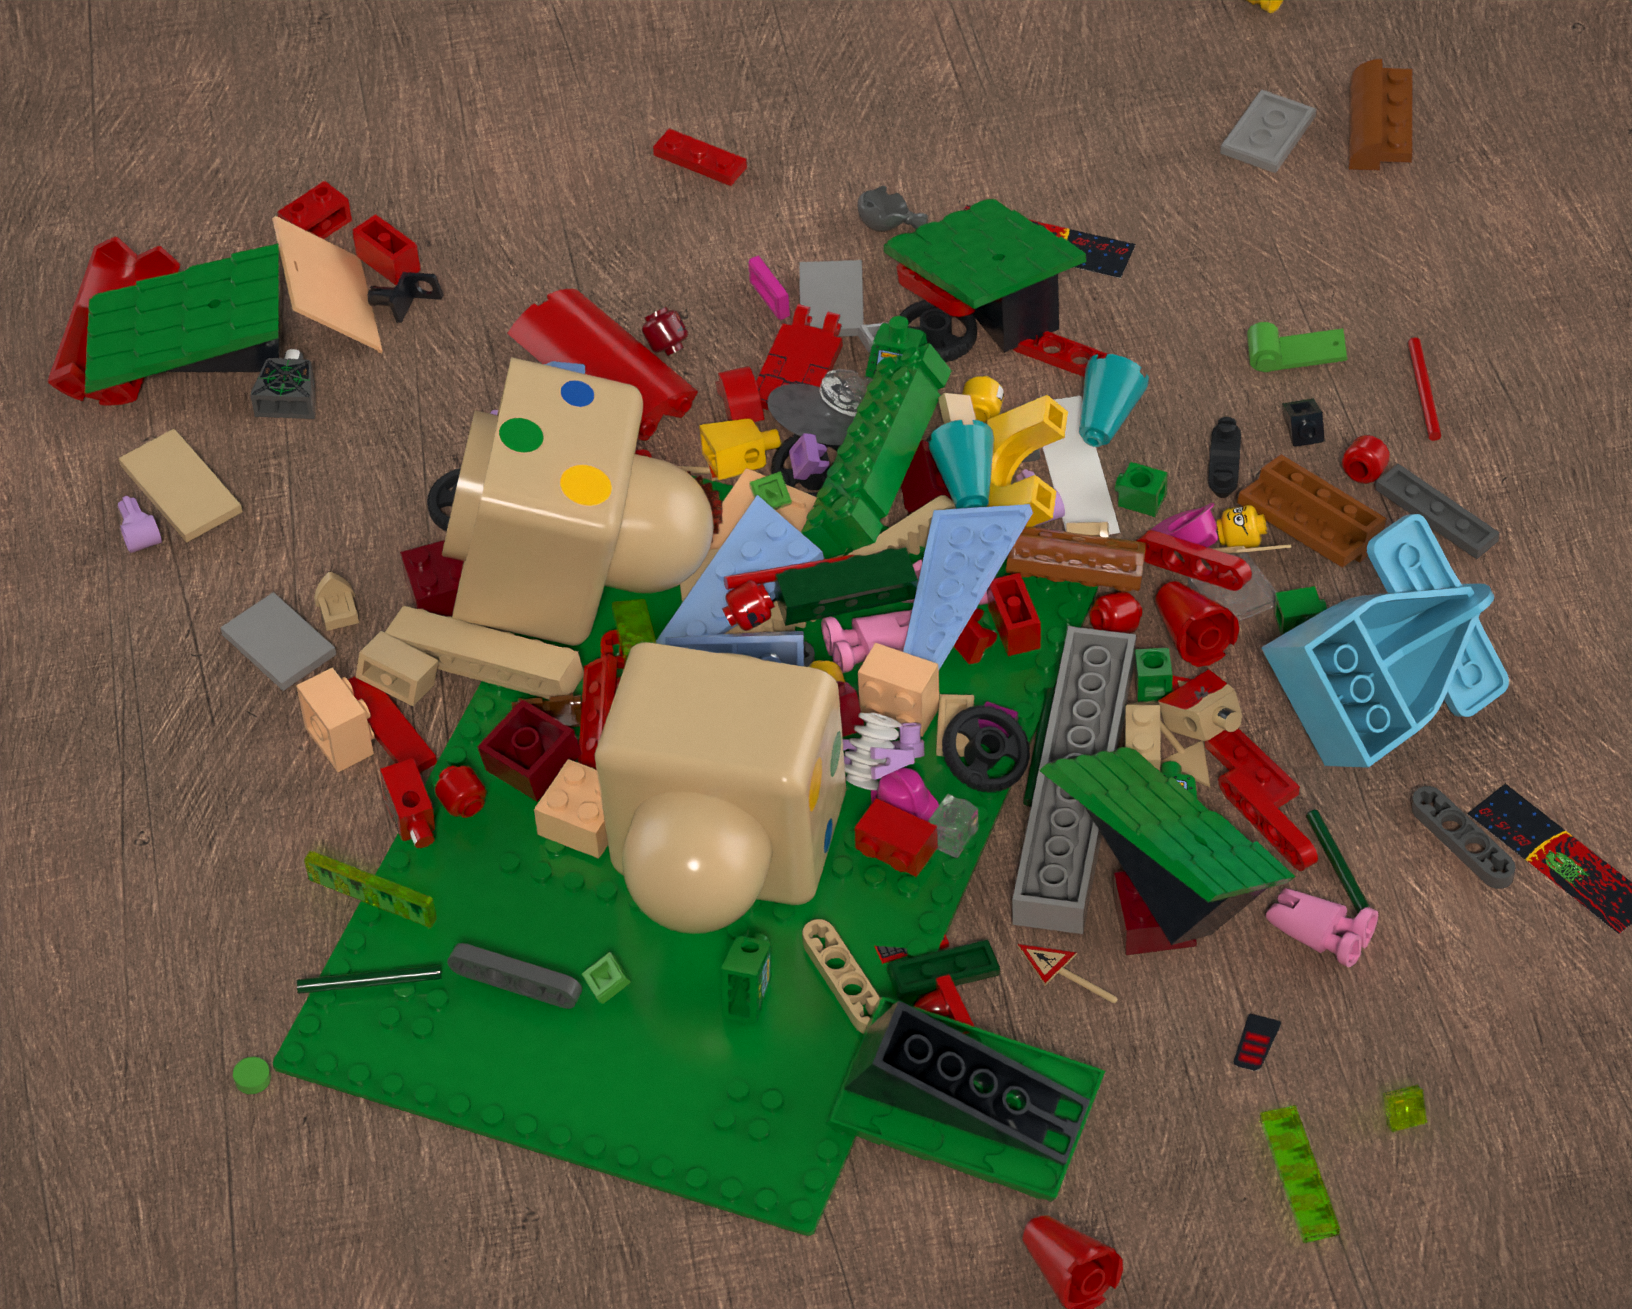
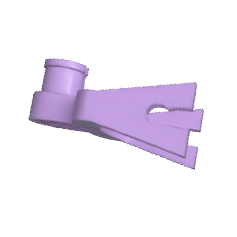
[843,723,925,780]

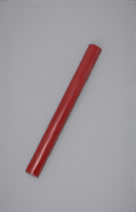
[1408,337,1442,441]
[724,555,854,590]

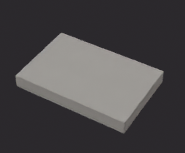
[1220,89,1316,173]
[799,260,864,337]
[220,592,336,691]

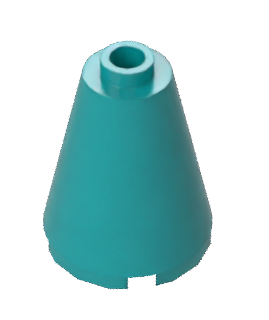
[1079,354,1149,447]
[929,420,994,509]

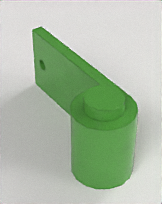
[1247,322,1348,372]

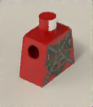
[380,758,435,848]

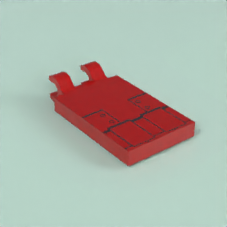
[756,304,843,411]

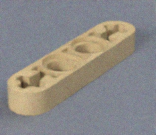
[803,919,880,1034]

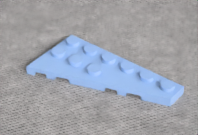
[655,495,824,645]
[903,504,1033,669]

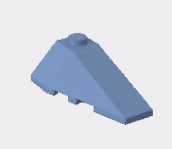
[665,631,804,666]

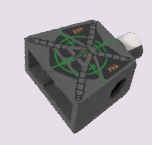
[250,349,315,419]

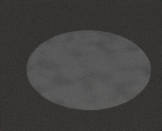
[767,384,855,445]

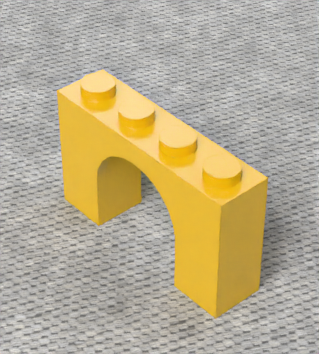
[987,395,1068,527]

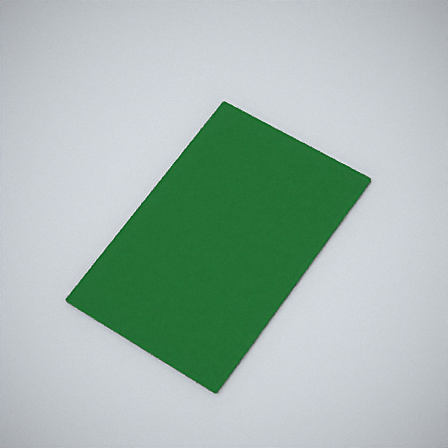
[272,475,1098,1236]

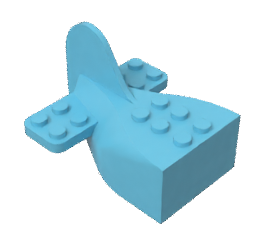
[1261,514,1509,767]

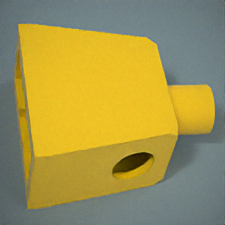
[699,419,780,480]

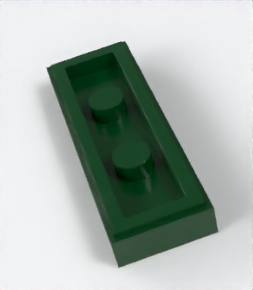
[887,940,1001,1000]

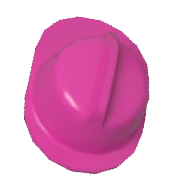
[1151,503,1218,547]
[871,768,942,828]

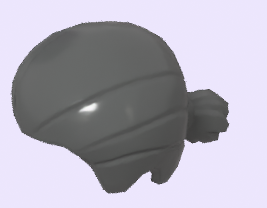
[857,185,928,232]

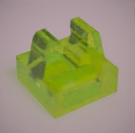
[1383,1084,1427,1132]

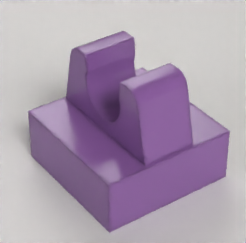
[789,433,829,480]

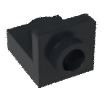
[1282,398,1325,447]

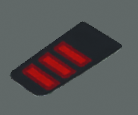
[1233,1014,1281,1071]

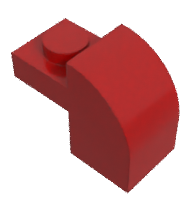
[715,366,765,422]

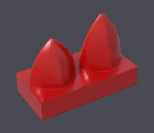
[954,608,997,664]
[914,974,975,1034]

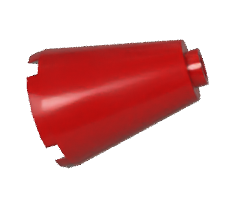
[1155,581,1240,667]
[1023,1215,1123,1309]

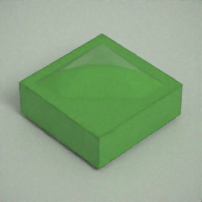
[749,471,792,510]
[582,952,631,1004]

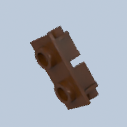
[512,693,582,727]

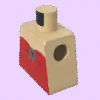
[1158,669,1242,741]

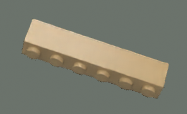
[385,606,584,699]

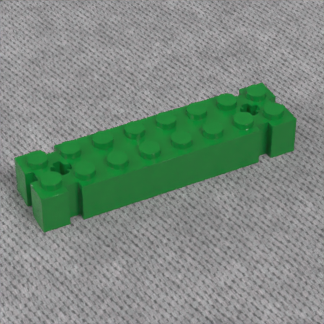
[801,343,952,559]

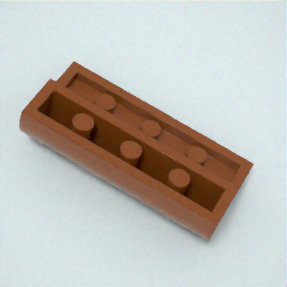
[1349,59,1412,171]
[1237,454,1387,568]
[1006,526,1146,591]

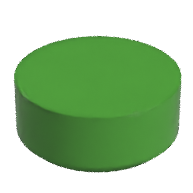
[233,1057,271,1094]

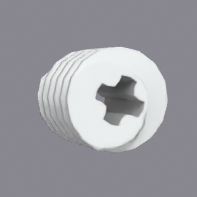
[844,713,902,790]

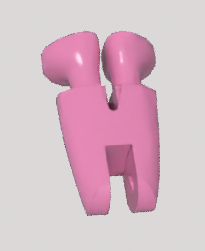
[821,610,912,673]
[1266,888,1378,967]

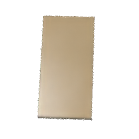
[119,429,243,543]

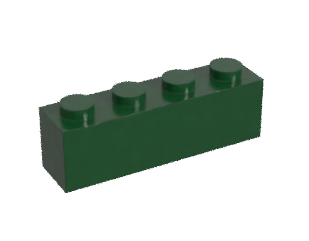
[774,547,918,626]

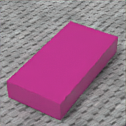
[748,255,790,320]

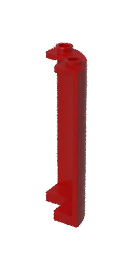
[47,237,181,406]
[507,289,698,441]

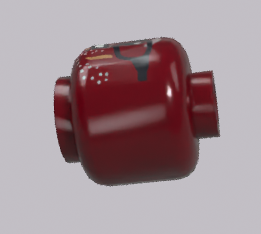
[642,307,688,356]

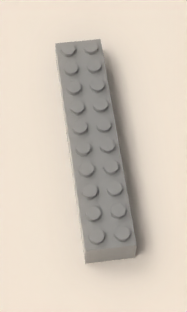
[1012,626,1136,934]

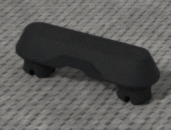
[1208,417,1241,498]

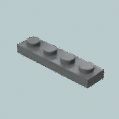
[1375,464,1500,559]

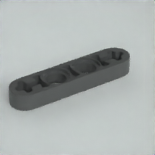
[1411,786,1516,889]
[447,943,582,1009]

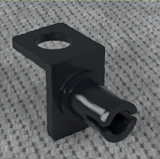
[367,272,443,323]

